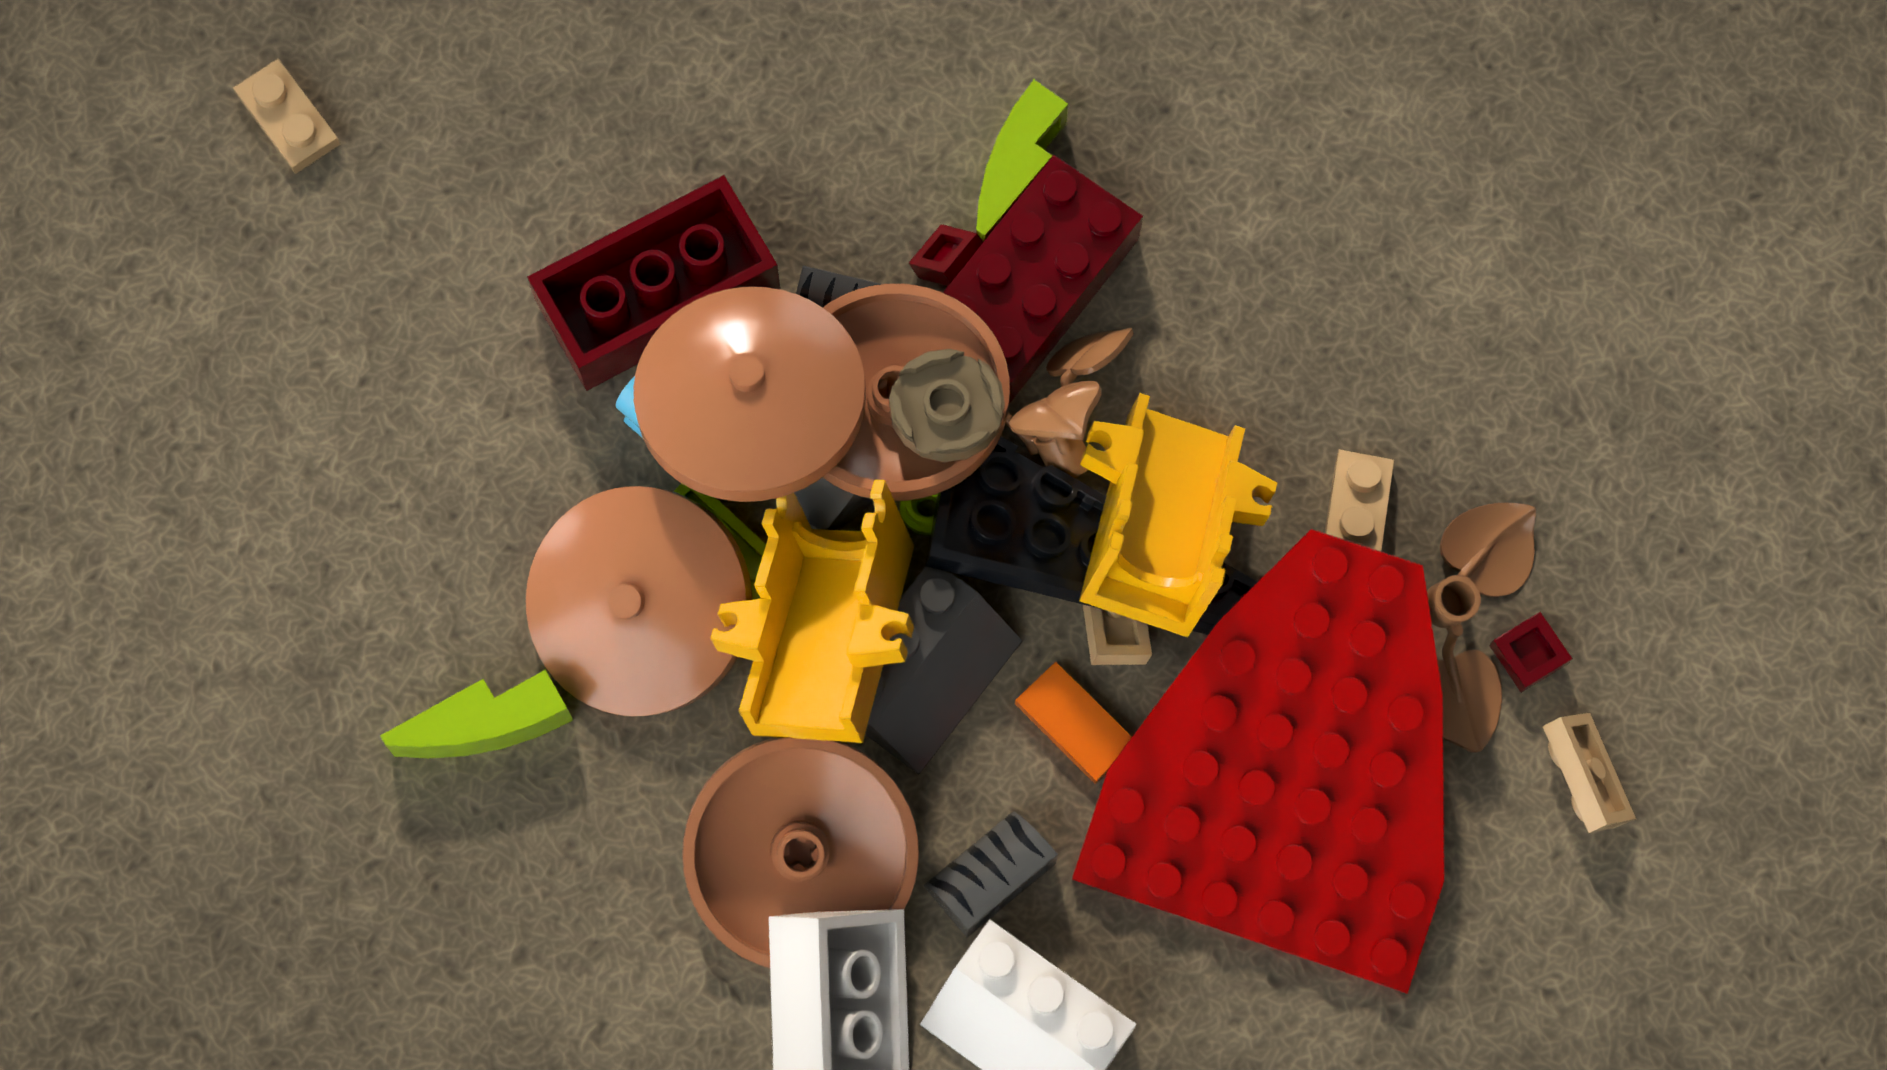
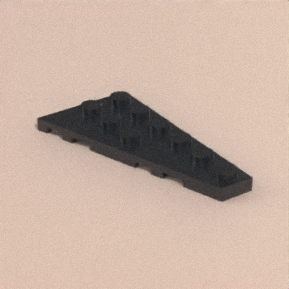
[925,436,1257,635]

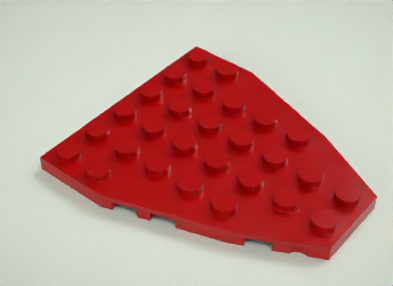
[1072,529,1444,994]

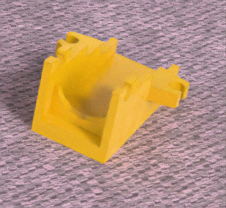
[1079,393,1277,637]
[710,480,914,743]

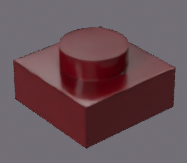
[908,224,983,286]
[1489,612,1573,693]

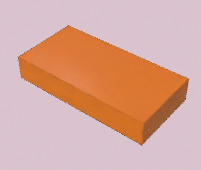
[1015,662,1132,784]

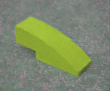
[976,79,1068,242]
[380,669,573,759]

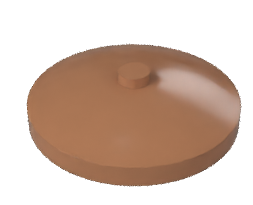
[822,284,1010,501]
[633,287,866,502]
[526,486,752,716]
[683,737,919,968]

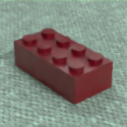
[943,155,1143,403]
[527,175,781,391]

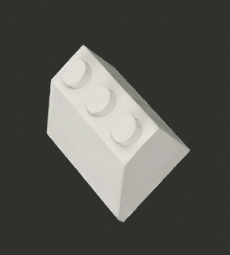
[769,909,909,1070]
[920,919,1137,1070]

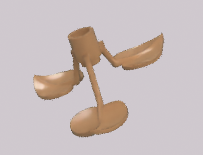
[1005,328,1134,478]
[1427,503,1536,753]

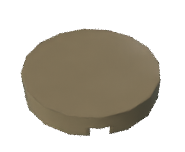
[889,349,1005,462]

